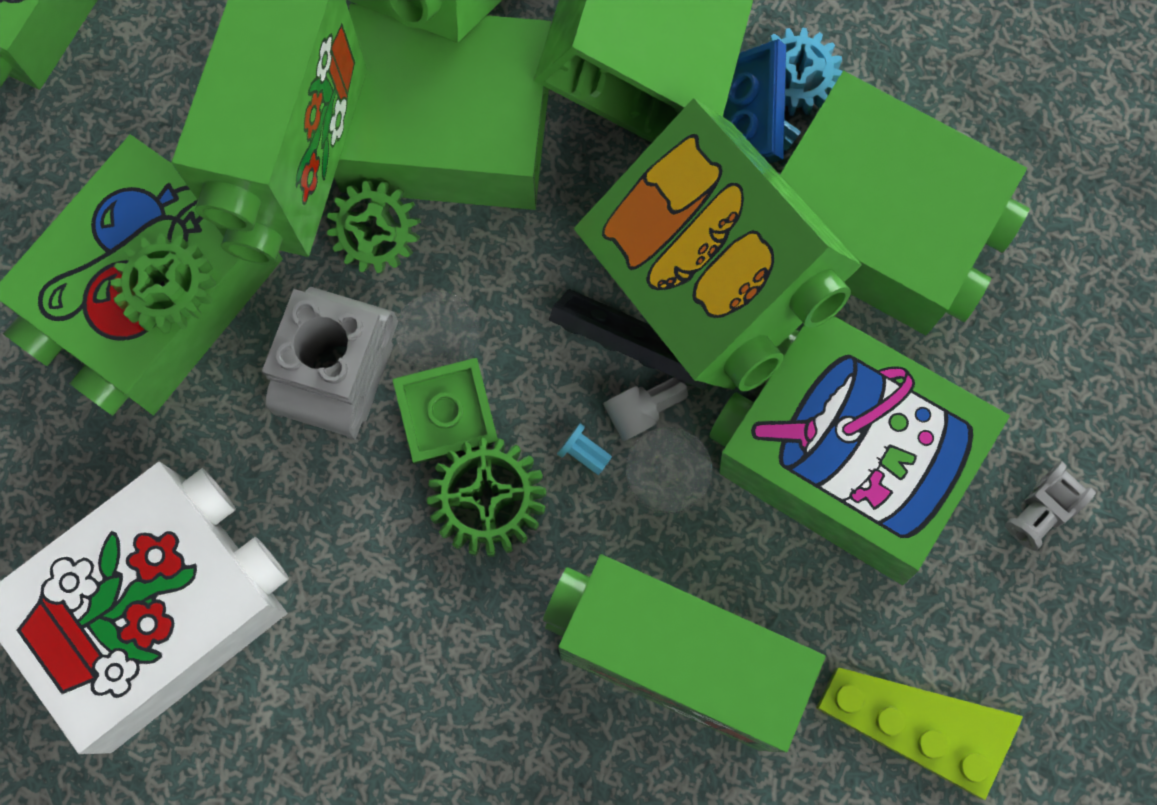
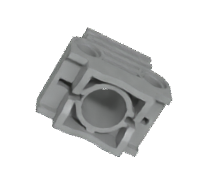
[262,287,398,440]

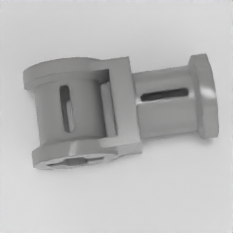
[1005,461,1096,551]

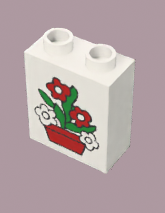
[0,461,289,754]

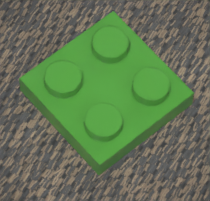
[392,358,498,464]

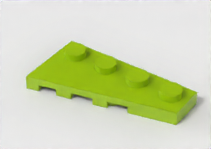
[816,667,1023,800]

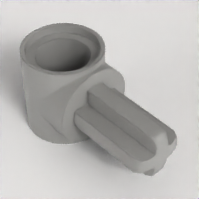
[603,377,688,442]

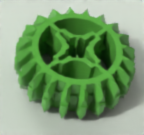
[427,438,547,557]

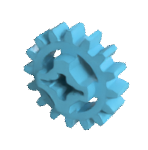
[762,28,843,116]

